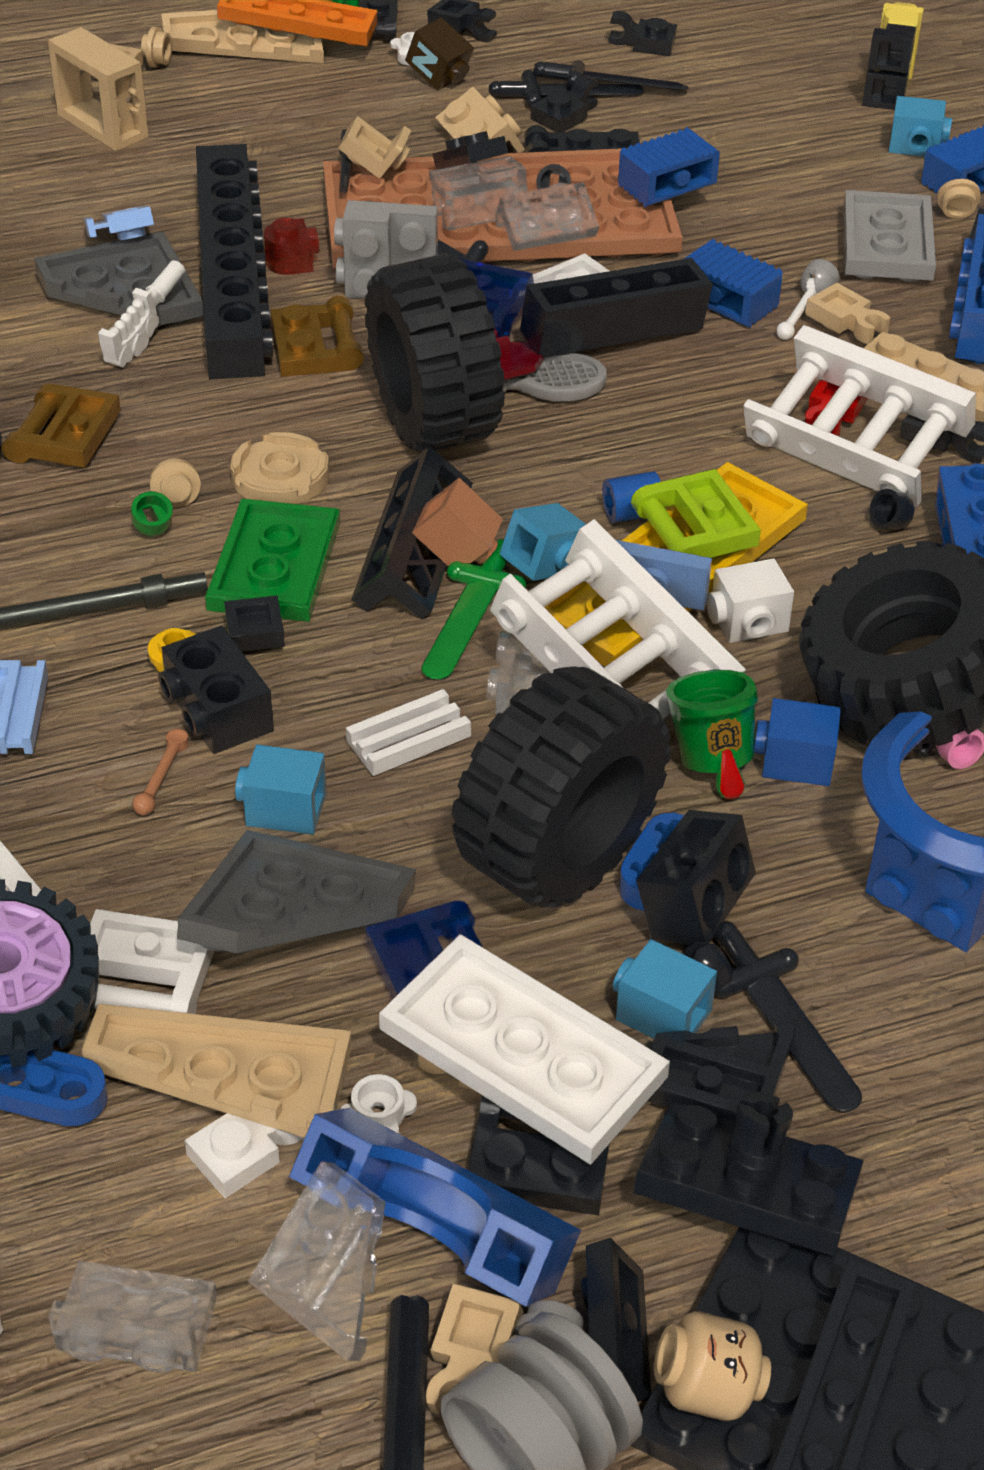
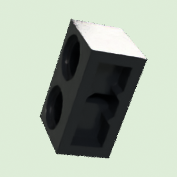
[158,625,274,755]
[636,810,756,945]

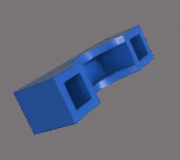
[289,1108,581,1307]

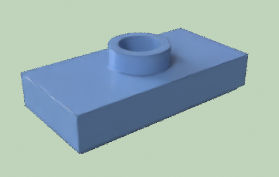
[616,540,712,611]

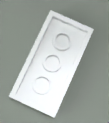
[379,934,670,1165]

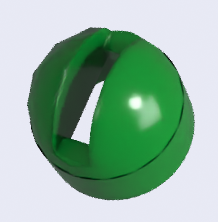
[131,491,173,537]

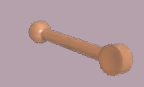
[132,729,189,815]

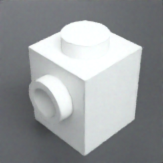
[706,558,794,643]

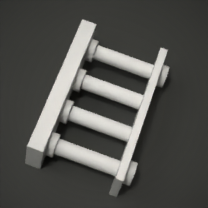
[743,325,976,508]
[490,519,746,719]

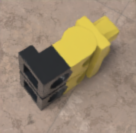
[862,2,924,110]

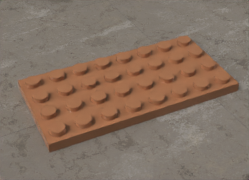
[323,148,683,268]

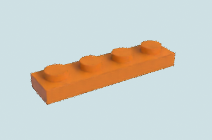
[217,0,377,46]

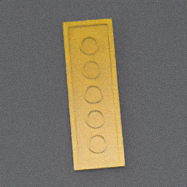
[544,462,808,667]

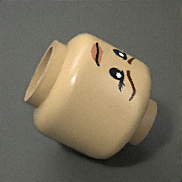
[654,1311,771,1421]

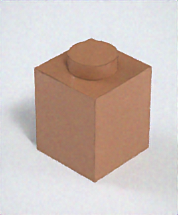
[412,478,503,566]

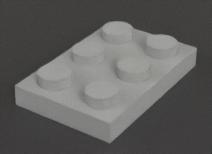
[843,190,936,282]

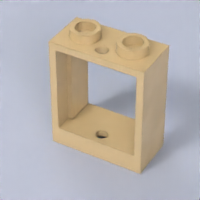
[48,27,149,151]

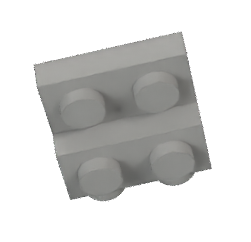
[334,200,438,299]

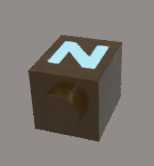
[405,18,474,91]

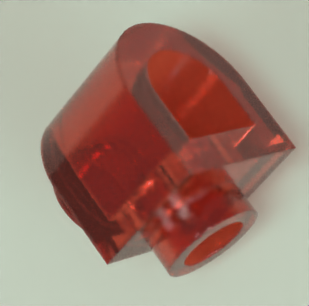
[264,218,319,275]

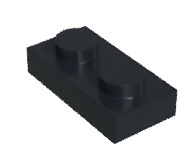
[432,131,508,170]
[581,1237,651,1402]

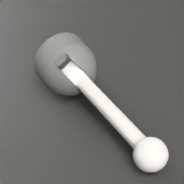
[777,259,840,340]

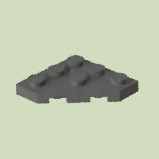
[34,231,204,325]
[177,830,416,953]

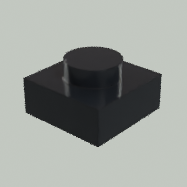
[224,595,285,652]

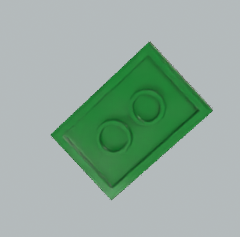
[205,499,341,622]

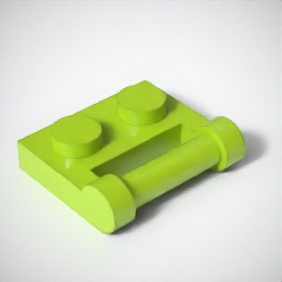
[631,469,761,558]

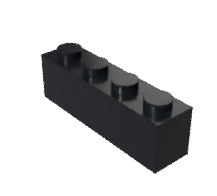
[520,258,713,357]

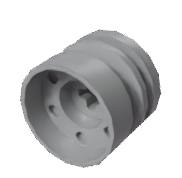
[441,1312,643,1470]

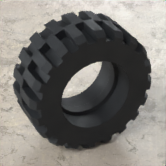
[365,254,505,452]
[799,541,984,750]
[452,666,671,908]

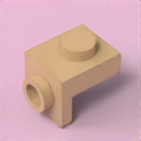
[338,116,411,179]

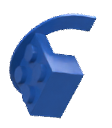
[861,711,984,953]

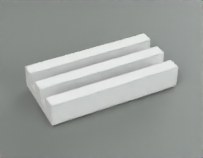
[346,689,471,776]

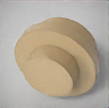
[141,27,172,68]
[937,179,981,219]
[150,458,201,508]

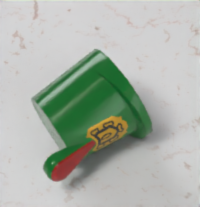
[666,669,758,799]

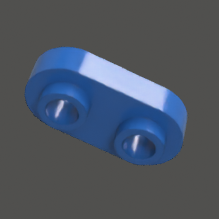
[0,1050,108,1126]

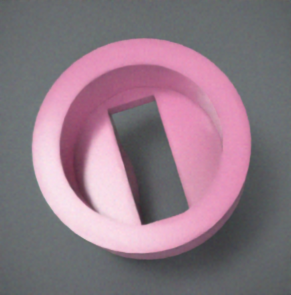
[936,729,984,769]

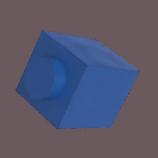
[754,698,841,787]

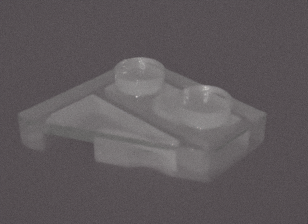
[248,1161,386,1361]

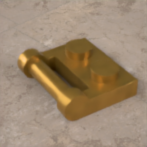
[271,295,364,377]
[2,384,121,468]

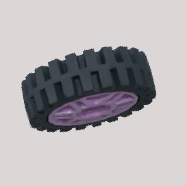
[0,879,99,1068]

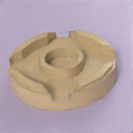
[230,432,329,504]

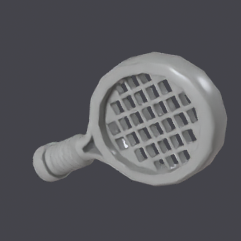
[502,353,607,402]

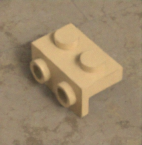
[435,87,525,153]

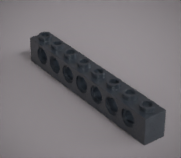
[196,144,273,380]

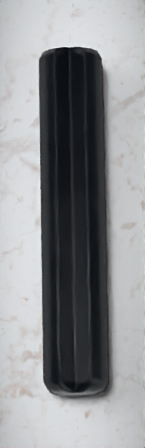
[383,1295,429,1470]

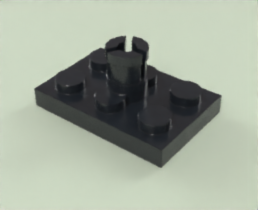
[633,1092,864,1257]

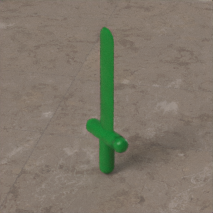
[421,539,526,679]

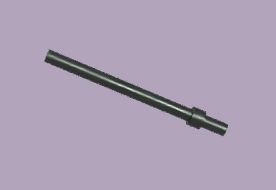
[0,572,208,629]

